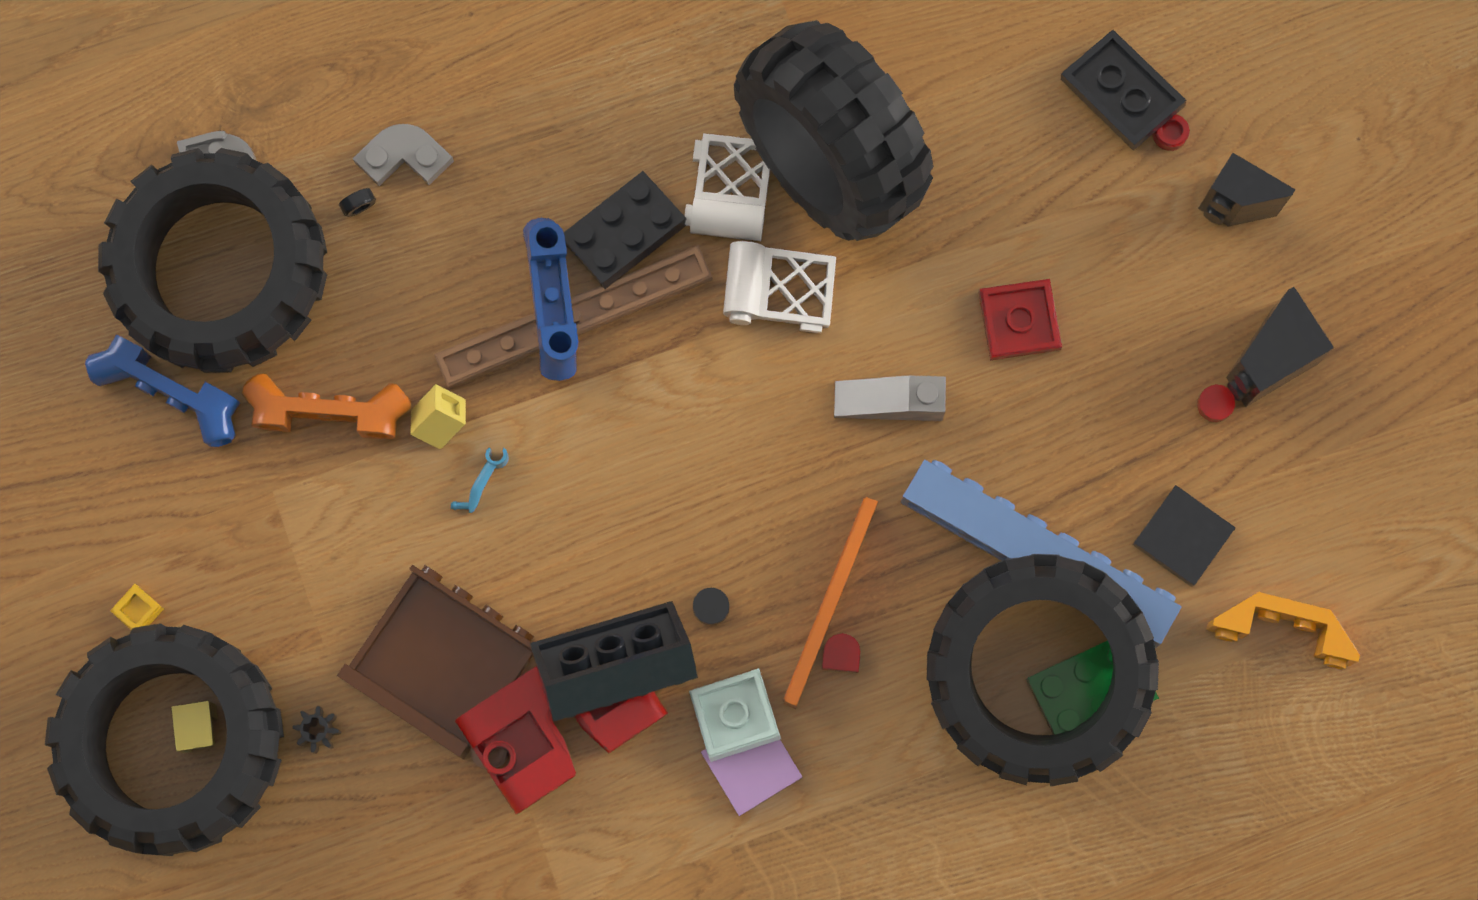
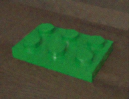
[1026,640,1159,734]

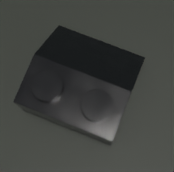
[1198,153,1296,227]

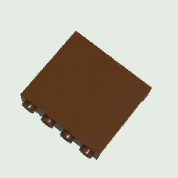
[337,565,534,760]

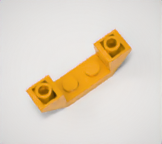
[1206,592,1360,670]

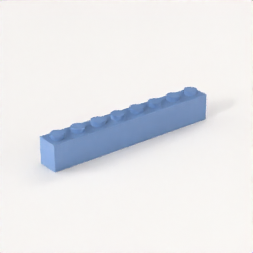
[901,459,1182,648]

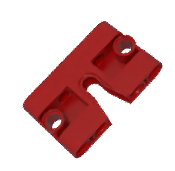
[455,667,668,815]

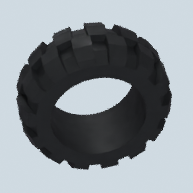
[734,20,934,241]
[98,148,328,373]
[926,554,1159,787]
[45,623,284,856]

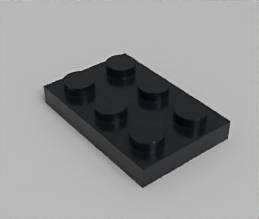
[1061,30,1187,151]
[564,171,687,289]

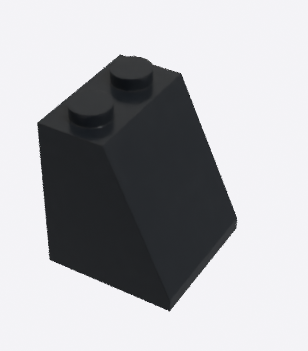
[1226,287,1334,407]

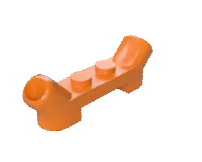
[242,374,411,439]

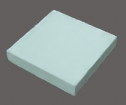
[689,668,781,762]

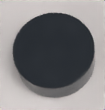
[339,188,376,217]
[693,587,730,625]

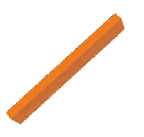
[783,497,878,709]

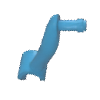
[451,448,509,513]

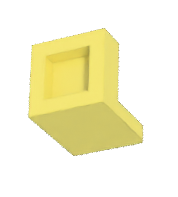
[410,384,466,449]
[171,701,218,753]

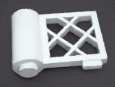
[685,133,770,241]
[723,241,836,334]

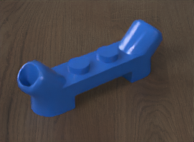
[523,218,578,381]
[85,335,240,447]

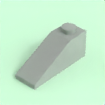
[834,375,946,421]

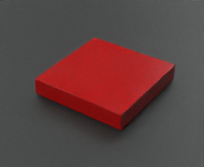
[978,279,1062,361]

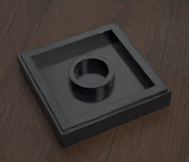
[1132,485,1236,587]

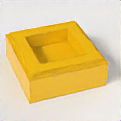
[110,584,164,630]

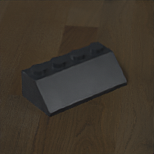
[530,601,698,721]

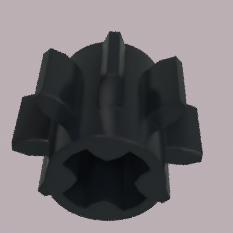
[293,706,341,754]

